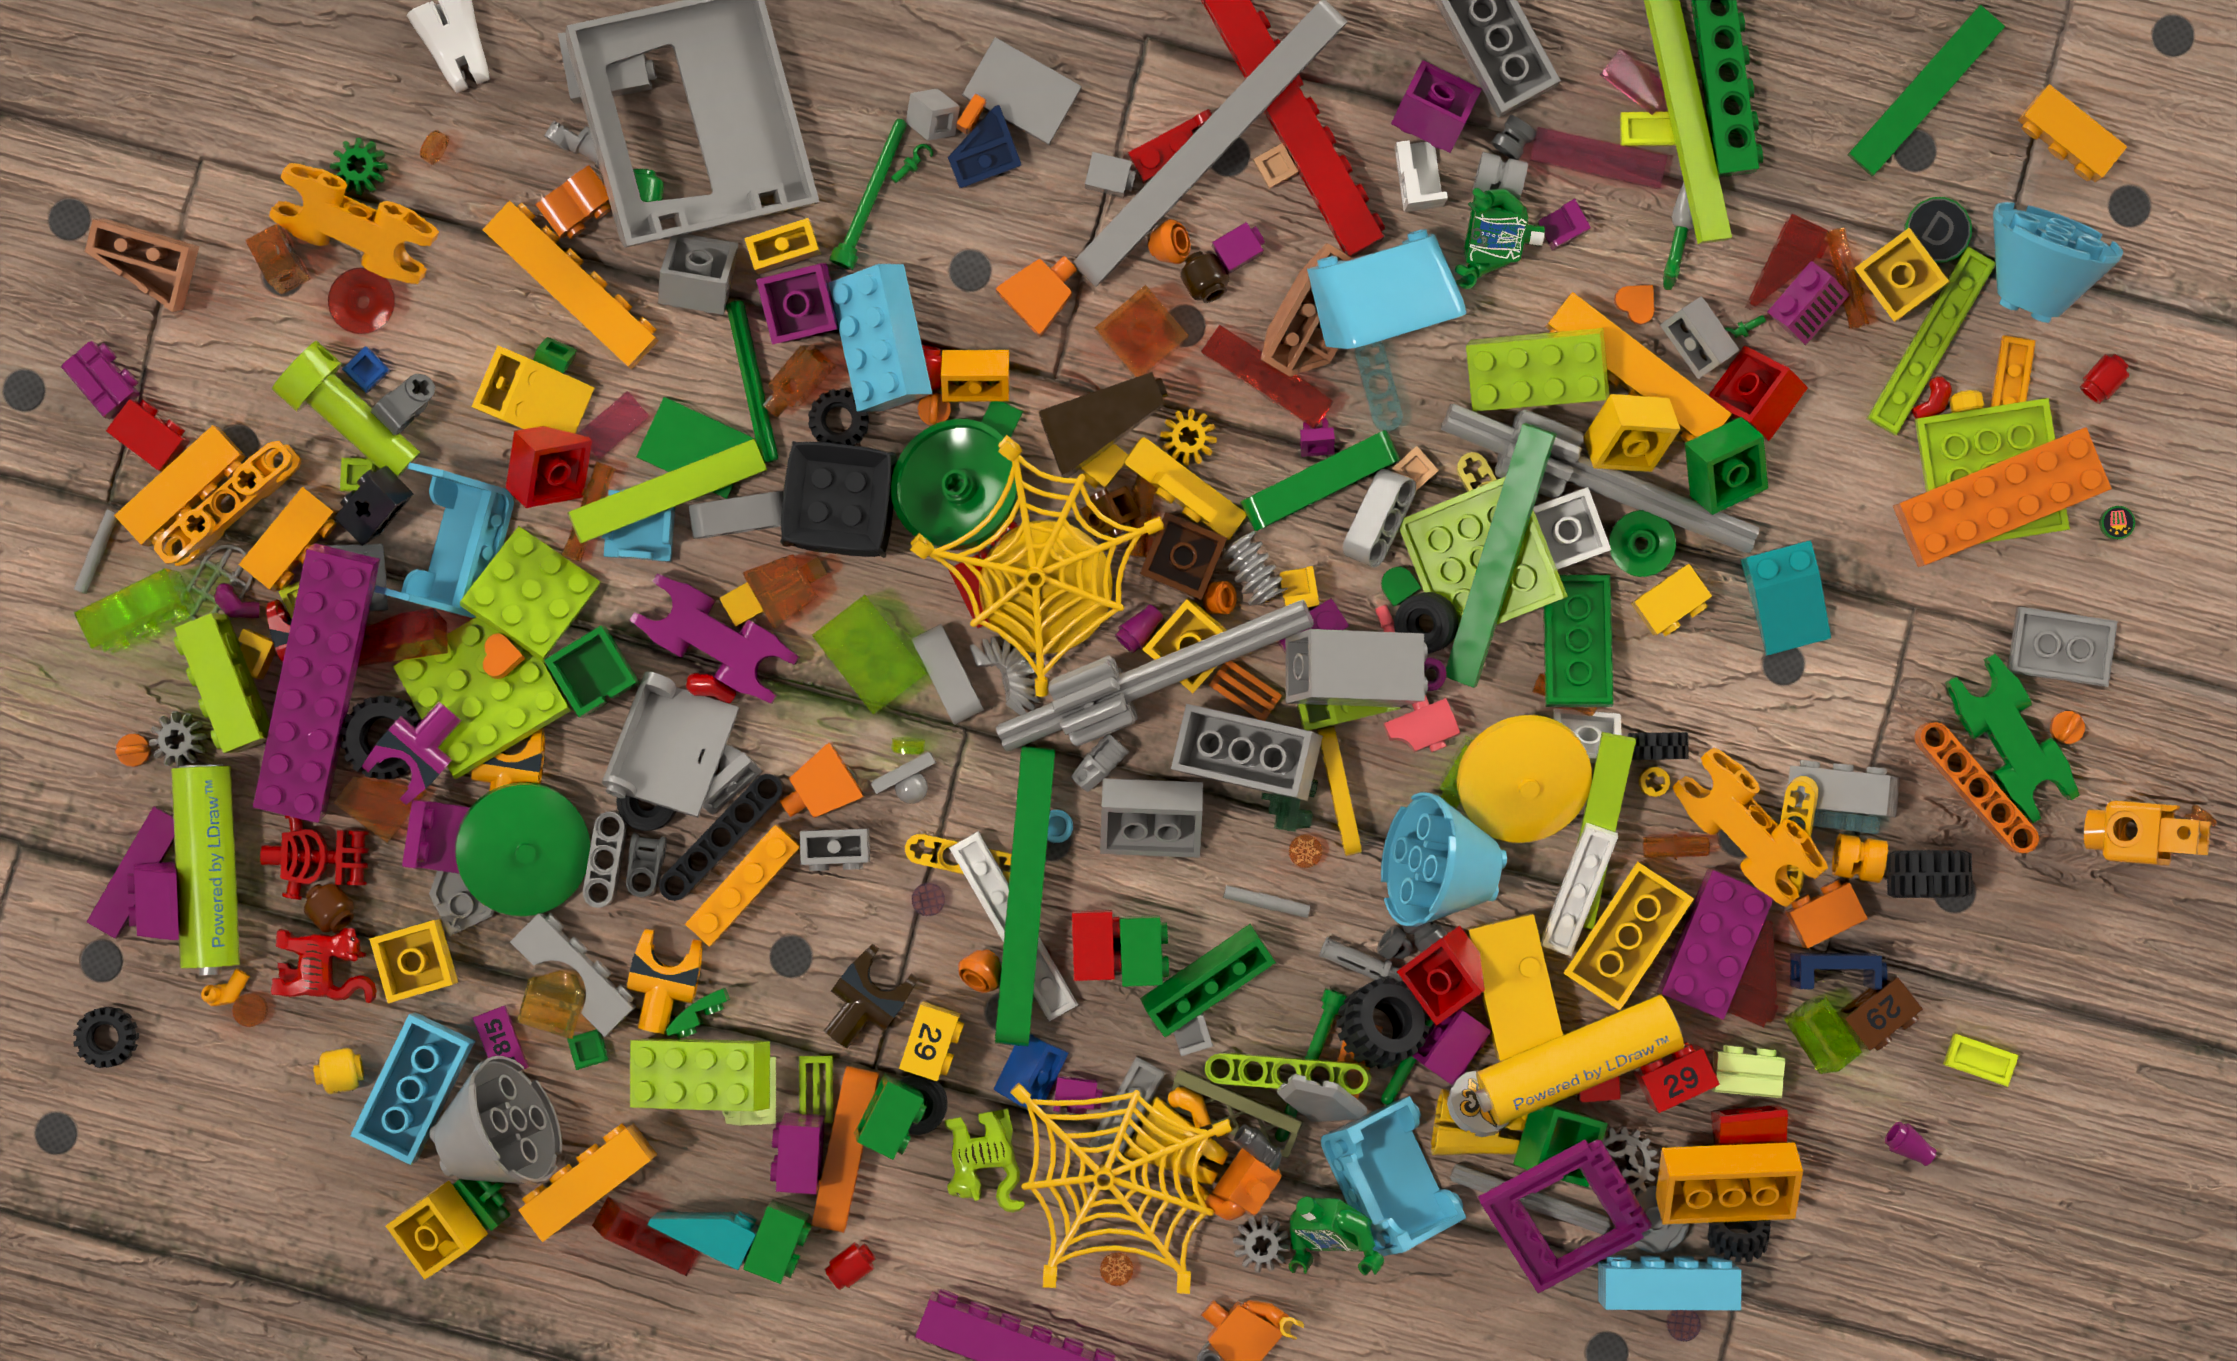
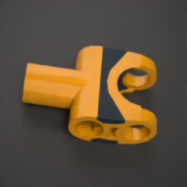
[471,727,545,791]
[627,928,703,1034]

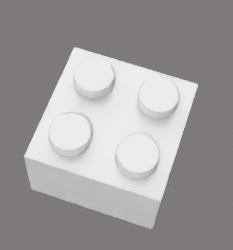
[1533,487,1611,570]

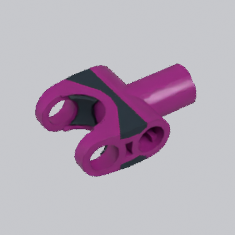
[362,701,461,805]

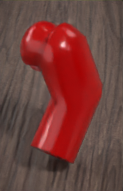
[1912,376,1952,419]
[686,673,736,704]

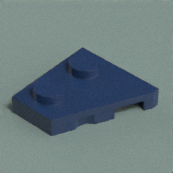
[948,105,1022,189]

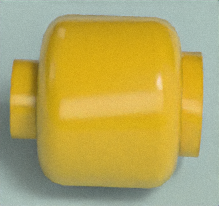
[313,1048,364,1094]

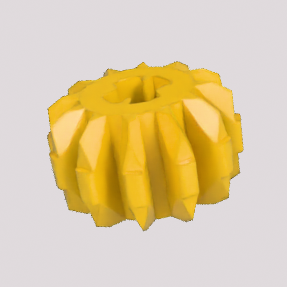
[1160,409,1217,466]

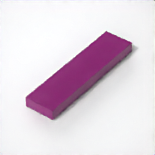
[87,806,174,939]

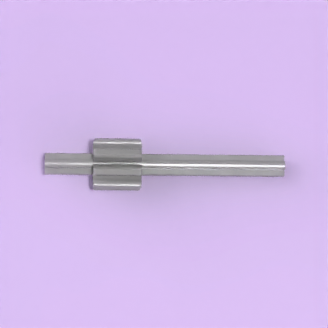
[1441,404,1759,553]
[996,599,1314,752]

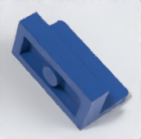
[994,1034,1069,1109]

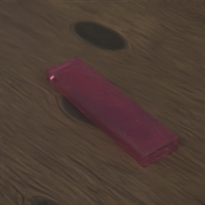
[1530,127,1667,190]

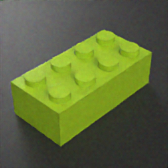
[1466,328,1609,412]
[174,613,270,753]
[630,1038,770,1112]

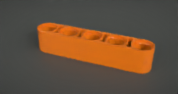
[1914,722,2039,853]
[812,1066,879,1233]

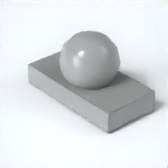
[871,752,937,804]

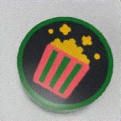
[2099,506,2135,540]

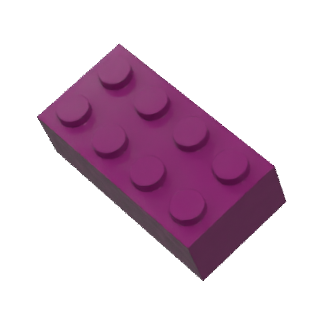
[1657,869,1773,1020]

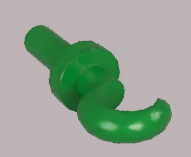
[891,144,933,184]
[1725,315,1767,338]

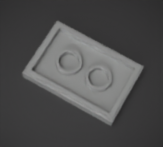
[962,37,1082,145]
[2008,607,2118,687]

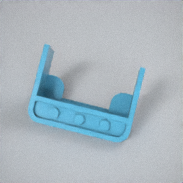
[374,462,514,618]

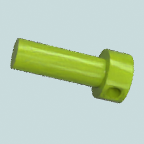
[272,341,421,478]

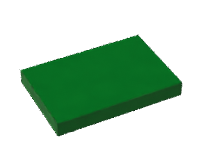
[636,397,755,499]

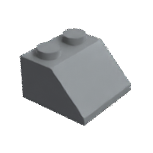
[658,234,738,315]

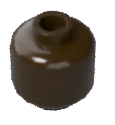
[1180,251,1229,303]

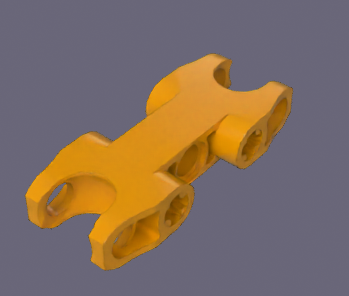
[269,163,439,284]
[154,441,302,566]
[1673,747,1828,907]

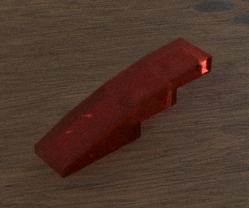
[1201,325,1334,429]

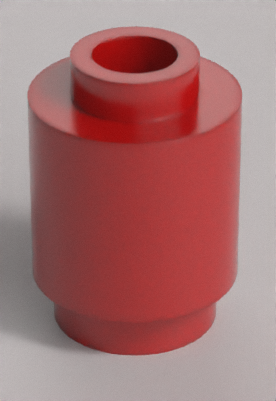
[2080,354,2130,404]
[824,1242,876,1290]

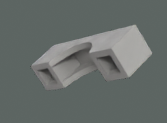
[510,913,637,1037]

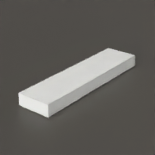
[1540,823,1618,956]

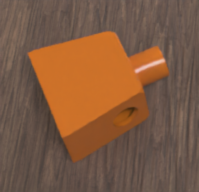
[996,256,1077,337]
[780,743,865,818]

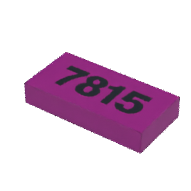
[473,1005,529,1071]

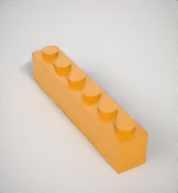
[482,201,659,370]
[1545,292,1731,442]

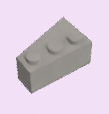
[1788,760,1900,818]

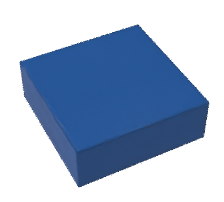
[342,346,391,393]

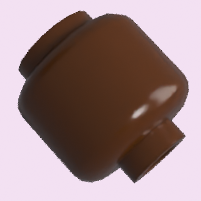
[304,883,354,933]

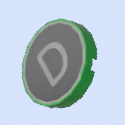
[1904,197,1972,264]

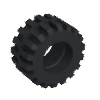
[340,696,422,779]
[1887,850,1973,898]
[1337,978,1429,1069]

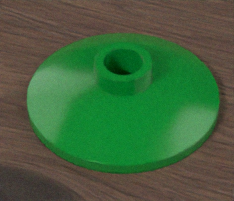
[1609,510,1676,577]

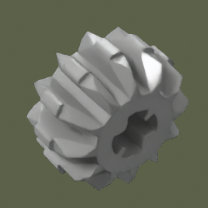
[149,711,208,768]
[1233,1215,1290,1273]

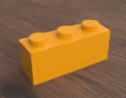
[2018,84,2127,182]
[238,487,337,592]

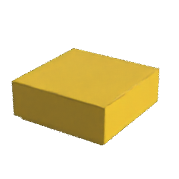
[719,582,765,627]

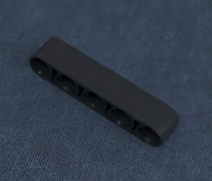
[659,774,785,901]

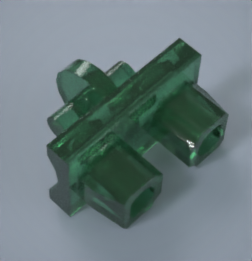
[1261,779,1318,832]

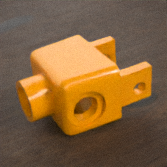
[2084,801,2211,866]

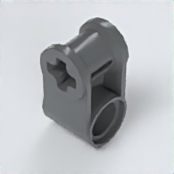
[371,374,435,436]
[626,832,667,898]

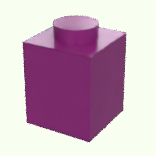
[1212,222,1265,275]

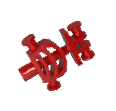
[260,815,369,900]

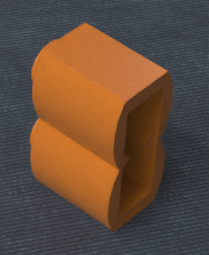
[536,165,612,239]

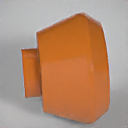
[1148,219,1191,264]
[958,949,1001,993]

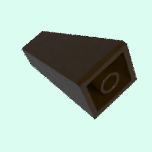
[1038,372,1168,478]

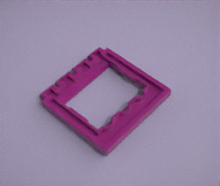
[1478,1139,1652,1293]

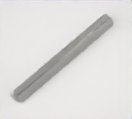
[1450,1164,1610,1235]

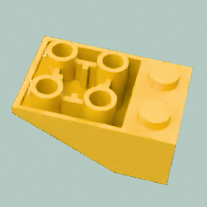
[471,345,595,434]

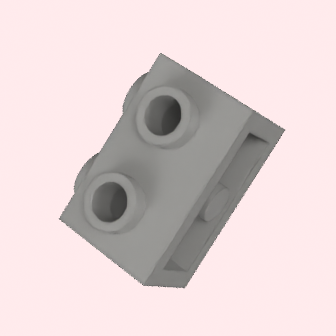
[1660,296,1740,379]
[800,828,870,871]

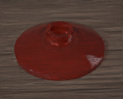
[328,267,395,334]

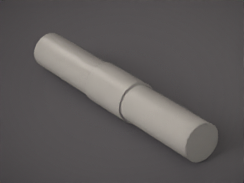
[74,509,117,594]
[1223,885,1310,918]

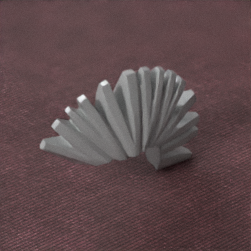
[970,637,1039,715]

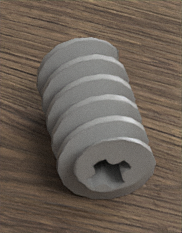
[1221,531,1288,606]

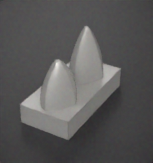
[703,745,762,815]

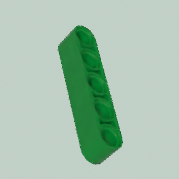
[1240,430,1401,531]

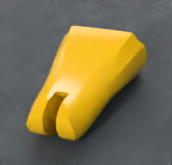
[1431,1089,1526,1156]
[1125,1097,1229,1185]

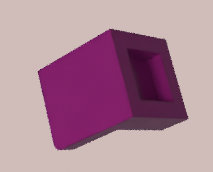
[1538,199,1591,251]

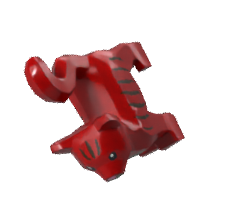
[271,927,377,1003]

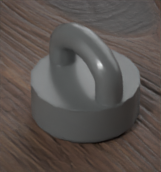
[1377,926,1413,960]

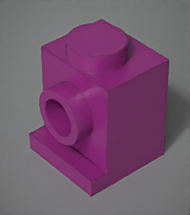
[1053,1076,1103,1114]

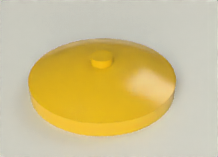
[979,520,1113,654]
[1457,715,1592,843]

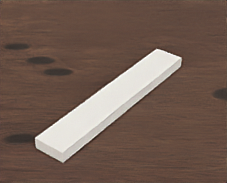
[949,831,1078,1021]

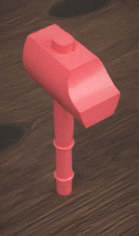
[1375,604,1460,753]

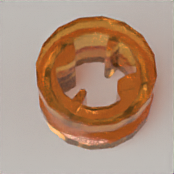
[2183,804,2217,834]

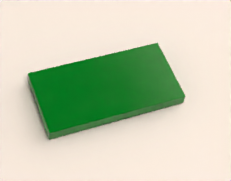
[1543,575,1613,707]

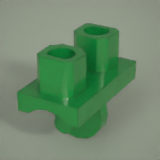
[453,1179,511,1231]

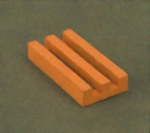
[1208,660,1282,721]

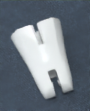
[407,0,490,94]

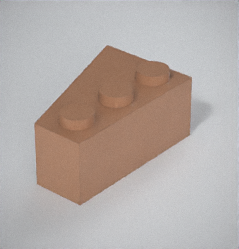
[84,218,199,312]

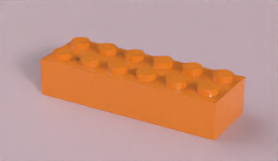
[1893,427,2112,567]

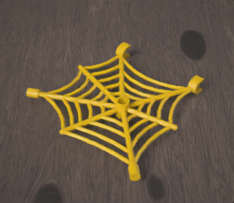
[910,435,1165,697]
[1010,1083,1233,1294]

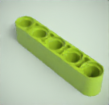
[1205,1052,1371,1094]

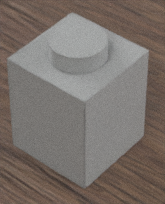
[1085,152,1136,198]

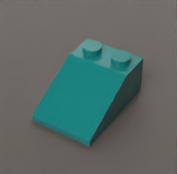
[1740,540,1831,656]
[647,1211,759,1270]

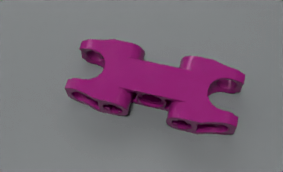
[630,573,800,704]

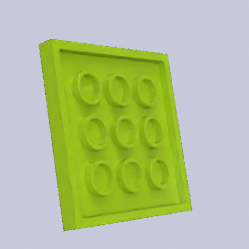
[1915,398,2070,545]
[1399,476,1568,643]
[393,617,572,779]

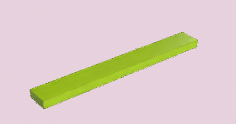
[1644,0,1732,244]

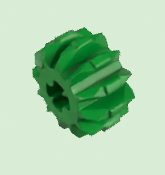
[330,138,388,196]

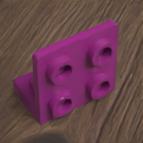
[402,800,470,874]

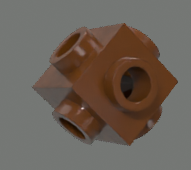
[1080,485,1141,539]

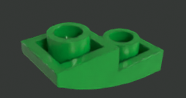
[666,987,730,1039]

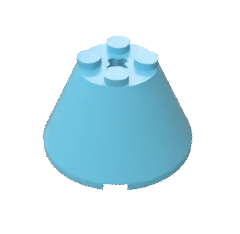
[1993,202,2123,323]
[1381,792,1507,927]

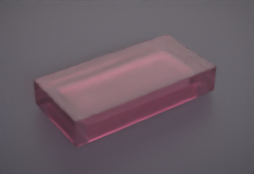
[1600,49,1665,115]
[577,391,650,460]

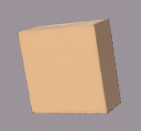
[1253,143,1299,189]
[1392,446,1439,491]

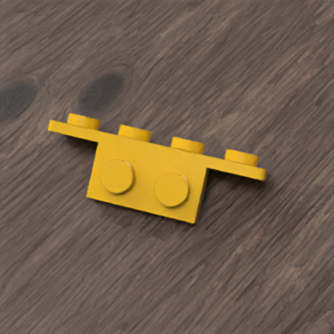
[1124,437,1247,540]

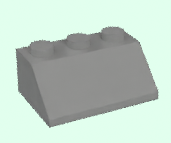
[1100,779,1203,858]

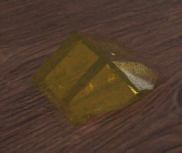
[517,970,585,1039]

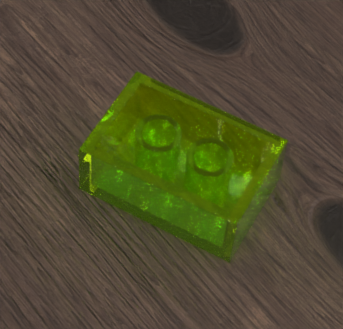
[74,568,196,654]
[812,594,928,715]

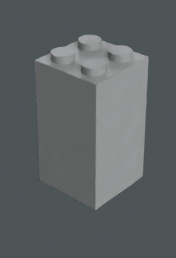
[1285,629,1428,707]

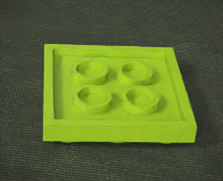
[460,526,601,662]

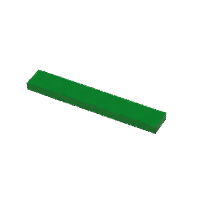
[1847,4,2005,176]

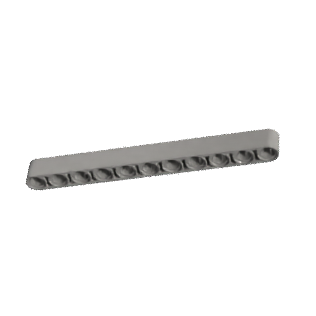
[1072,0,1348,287]

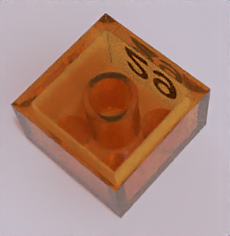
[1094,285,1189,378]

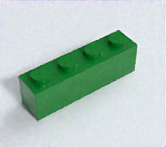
[1140,924,1276,1038]

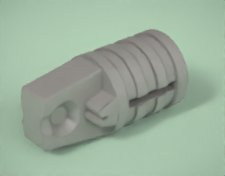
[1071,734,1129,792]

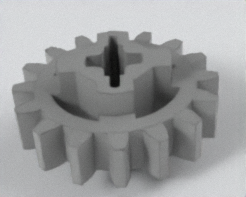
[1602,1125,1659,1195]

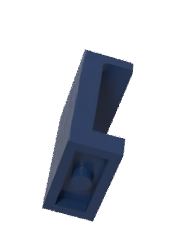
[1790,953,1887,990]

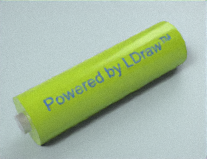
[171,764,240,975]

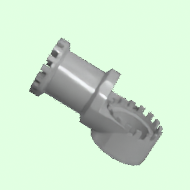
[544,121,600,169]

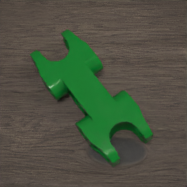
[1945,654,2080,823]

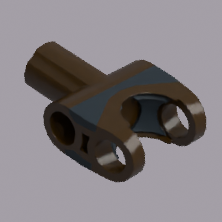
[824,944,918,1049]

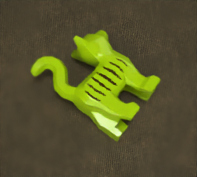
[944,1108,1025,1213]

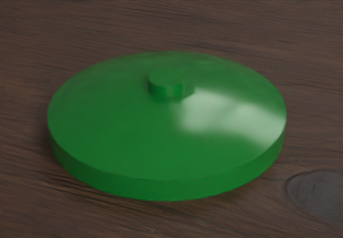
[891,419,1022,551]
[455,782,591,916]

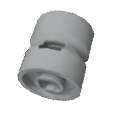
[1472,152,1528,200]

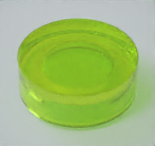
[891,737,925,755]

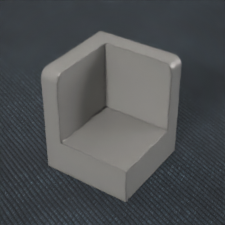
[906,89,960,141]
[1174,1013,1213,1056]

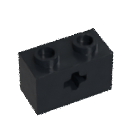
[335,465,414,546]

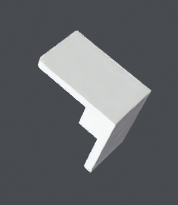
[1394,140,1448,212]

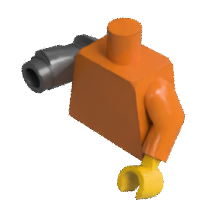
[1184,1124,1282,1221]
[1197,1300,1304,1361]

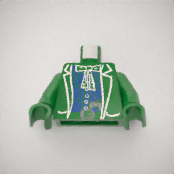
[1455,188,1545,289]
[1289,1196,1384,1276]

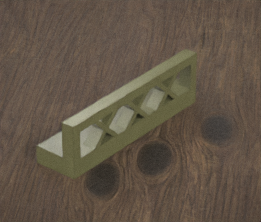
[1166,1069,1304,1158]

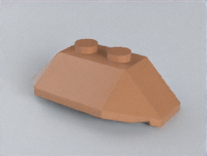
[1261,243,1353,377]

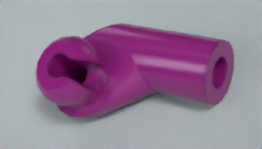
[214,583,259,618]

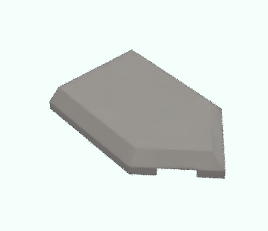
[429,870,494,937]
[1277,1074,1367,1122]

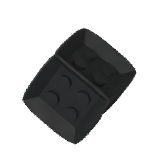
[780,441,898,558]

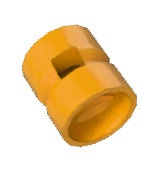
[1831,833,1888,883]

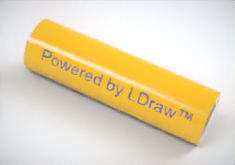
[1475,995,1684,1126]

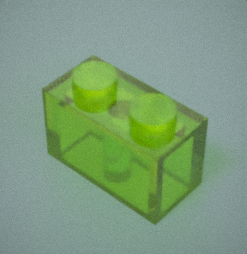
[1784,997,1863,1074]

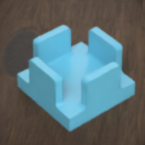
[602,490,675,562]

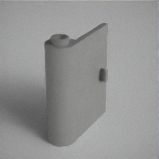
[602,672,740,818]

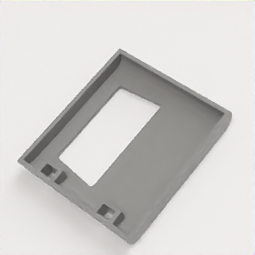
[566,0,820,248]

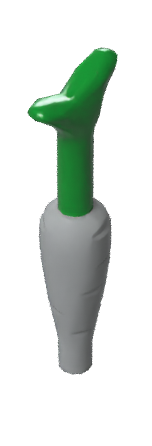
[1663,182,1694,290]

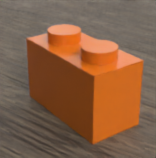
[1785,879,1868,948]

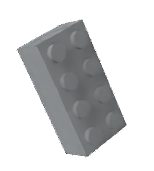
[1435,0,1561,118]
[1171,704,1323,801]

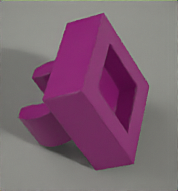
[1300,418,1335,457]

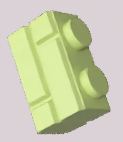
[1711,1045,1785,1098]

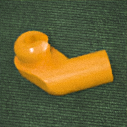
[201,968,250,1006]
[1168,1087,1212,1128]

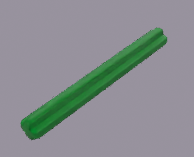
[726,300,778,463]

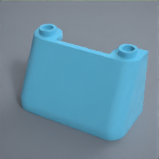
[1307,229,1467,349]
[1321,1096,1466,1256]

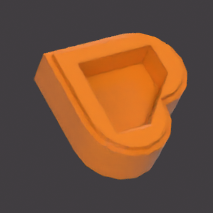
[956,94,987,135]
[1614,285,1654,325]
[483,634,525,679]

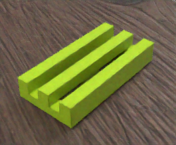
[799,1055,834,1123]

